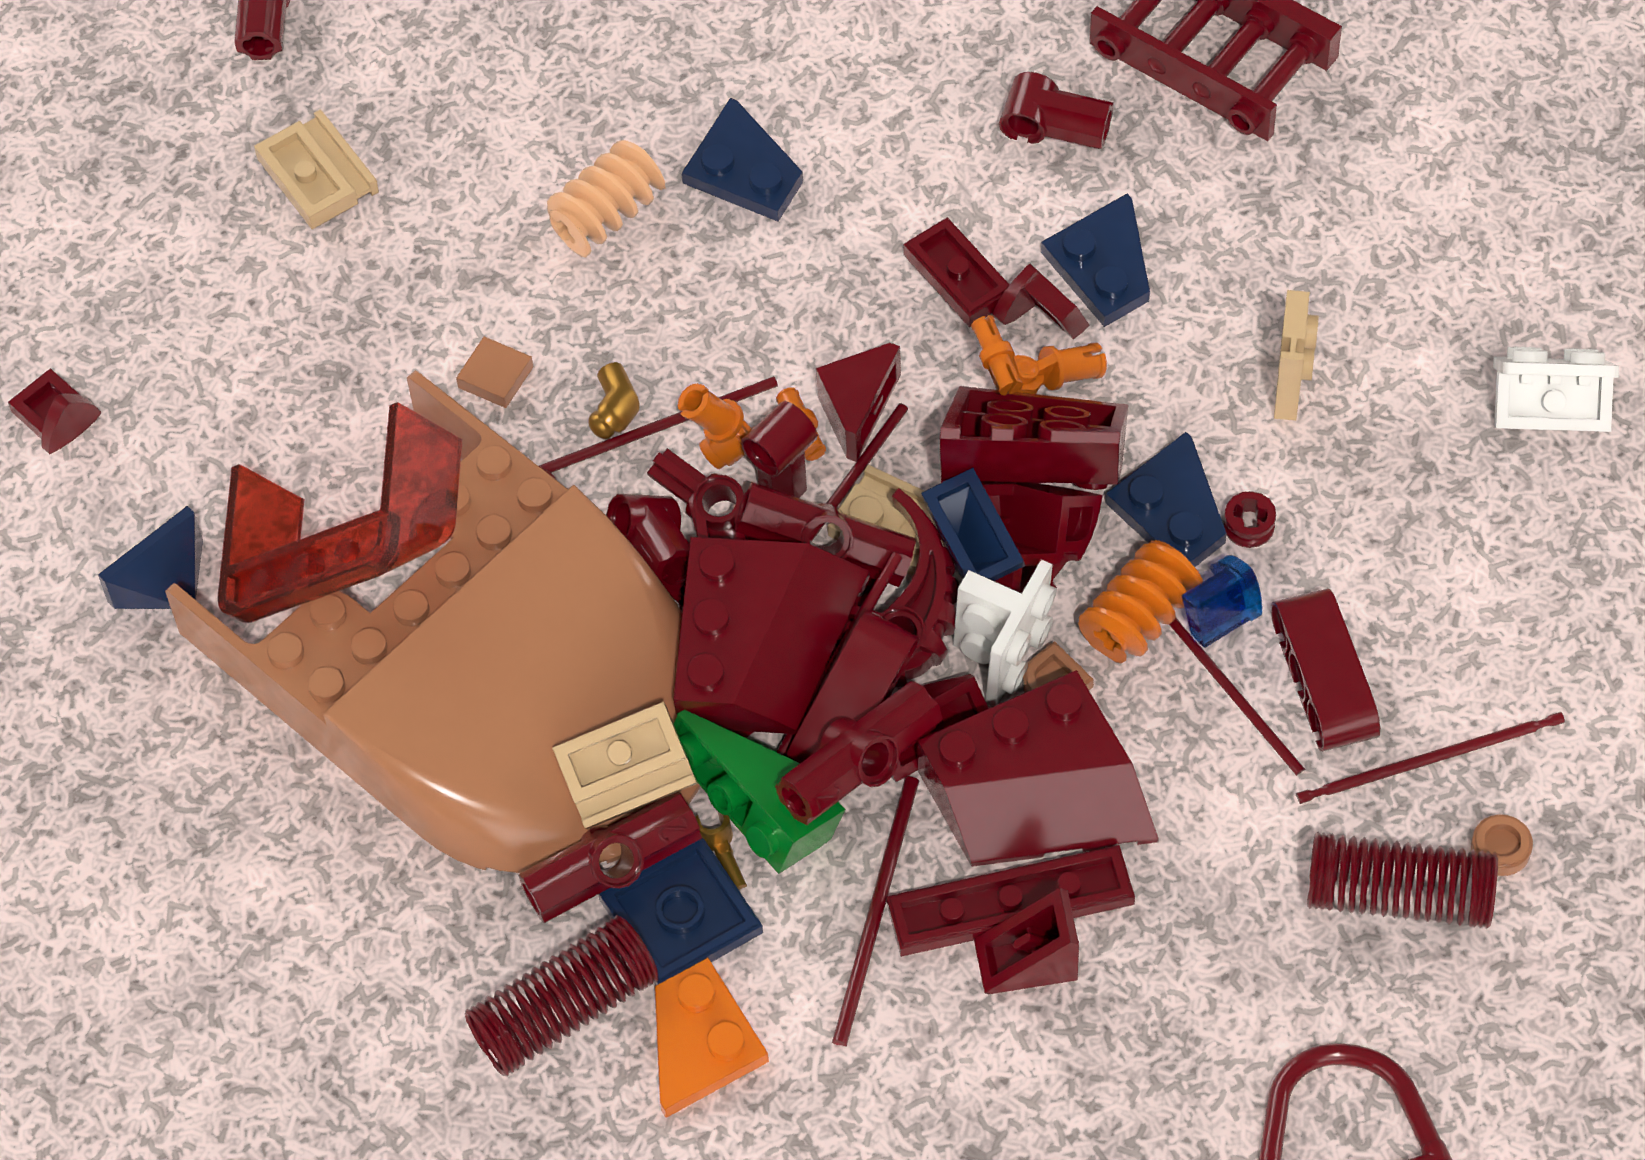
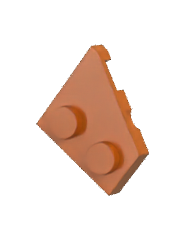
[655,958,769,1118]

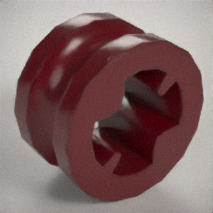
[1223,491,1276,548]

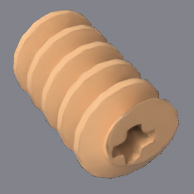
[547,140,666,258]

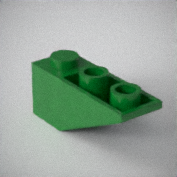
[674,710,846,874]

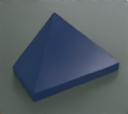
[921,468,1025,581]
[98,506,203,609]

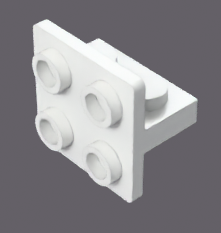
[1493,347,1619,432]
[953,560,1057,707]

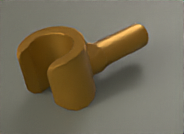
[695,812,747,890]

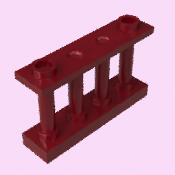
[1090,0,1342,142]

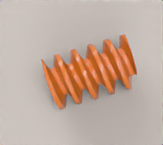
[1078,540,1203,663]

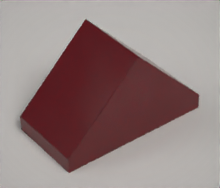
[816,343,901,462]
[974,888,1079,994]

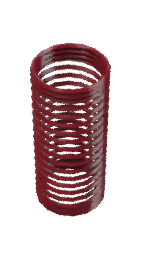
[1307,832,1498,929]
[465,915,659,1077]

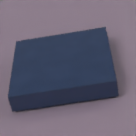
[598,838,763,986]

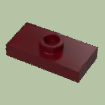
[903,217,1010,328]

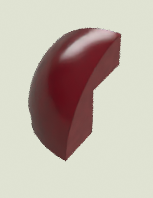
[941,480,1103,594]

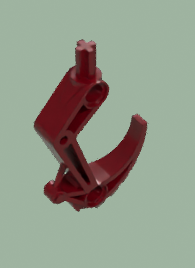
[647,448,959,687]

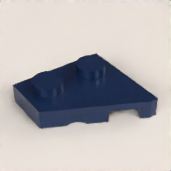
[682,98,803,222]
[1041,193,1150,327]
[1105,432,1226,567]

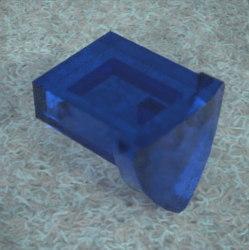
[1182,555,1263,648]

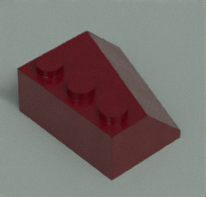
[940,386,1129,490]
[674,537,870,734]
[917,670,1159,867]

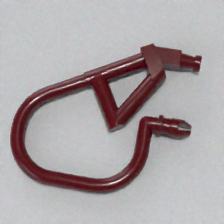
[1259,1043,1452,1160]

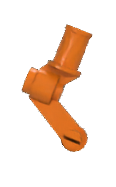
[971,315,1107,395]
[677,383,826,470]

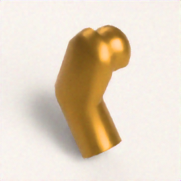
[588,362,640,439]

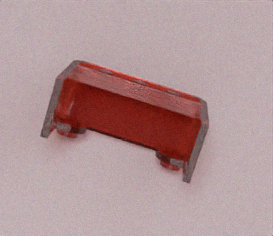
[217,402,462,623]

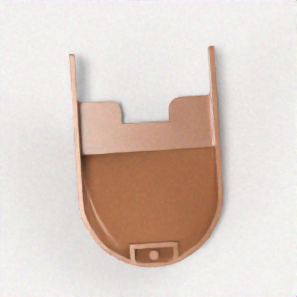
[165,370,701,873]

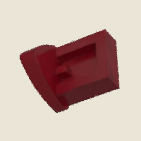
[992,263,1090,339]
[8,368,101,454]

